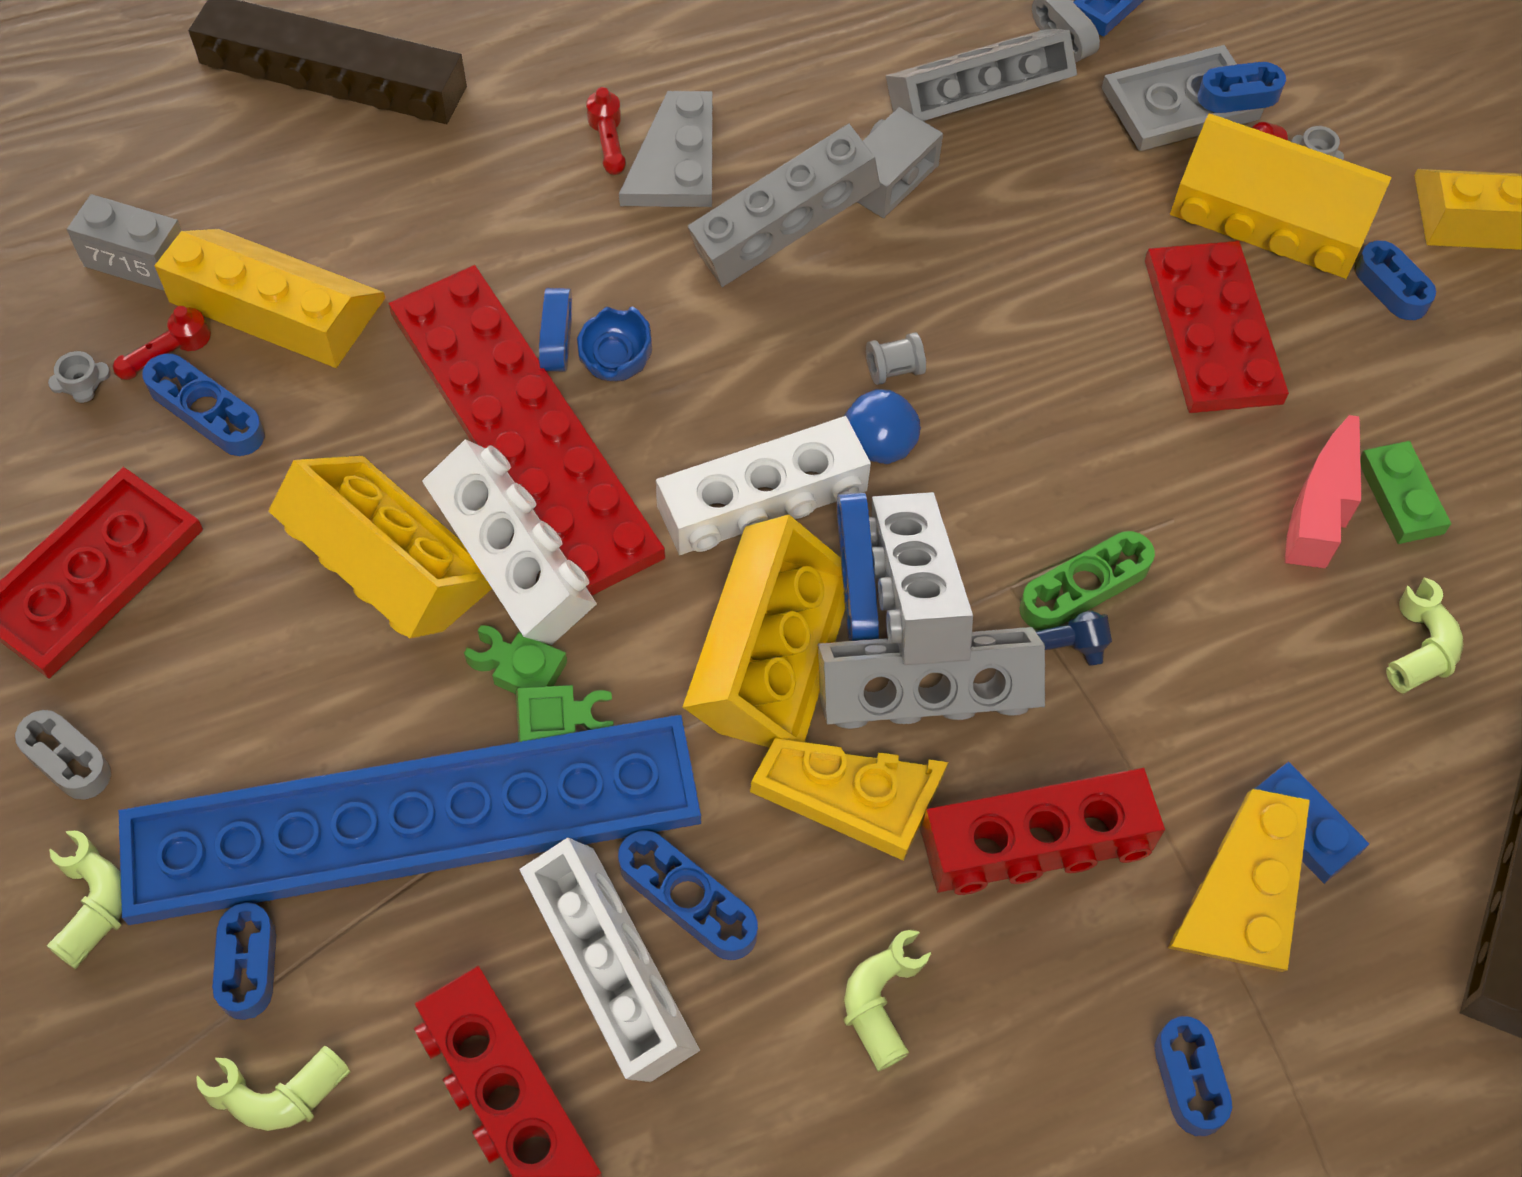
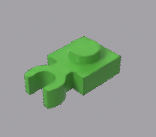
[464,625,567,694]
[516,685,614,742]

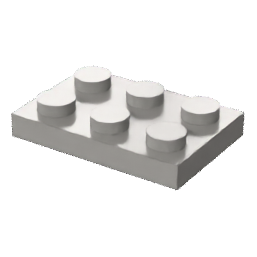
[1102,45,1264,151]

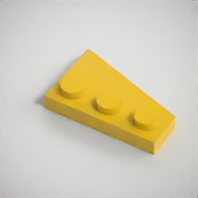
[750,738,948,861]
[1167,789,1310,972]

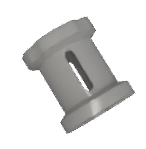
[866,332,926,385]

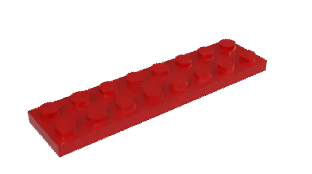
[388,265,665,595]

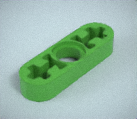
[1019,531,1155,630]

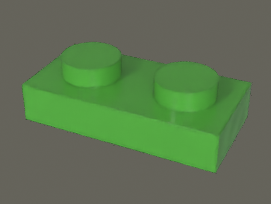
[1360,441,1452,544]

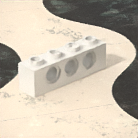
[656,416,871,556]
[422,439,597,645]
[519,838,700,1082]

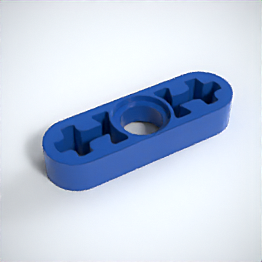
[142,354,265,456]
[837,492,879,641]
[618,830,758,960]

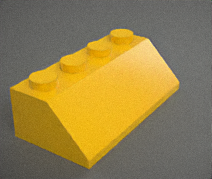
[1170,113,1392,279]
[1414,169,1522,250]
[154,229,385,369]
[268,456,492,639]
[682,515,845,748]

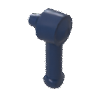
[1035,611,1112,665]

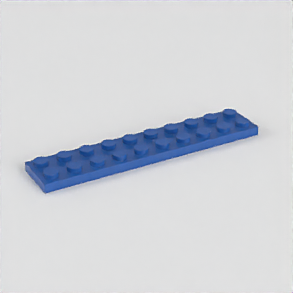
[118,715,701,926]

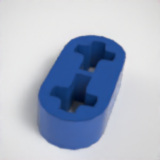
[1197,62,1286,113]
[1355,240,1436,320]
[539,288,572,372]
[212,903,276,1020]
[1154,1016,1232,1136]

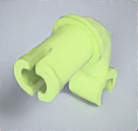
[1386,577,1464,694]
[47,831,122,969]
[844,930,931,1072]
[196,1046,350,1131]

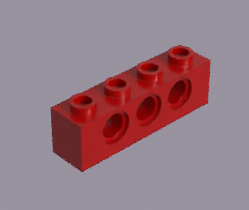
[920,768,1165,895]
[413,965,602,1177]

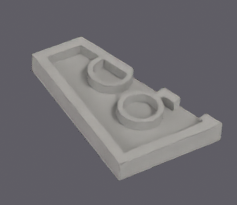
[619,91,712,207]

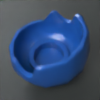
[577,307,652,382]
[844,389,921,464]

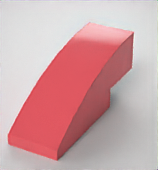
[1285,415,1361,568]

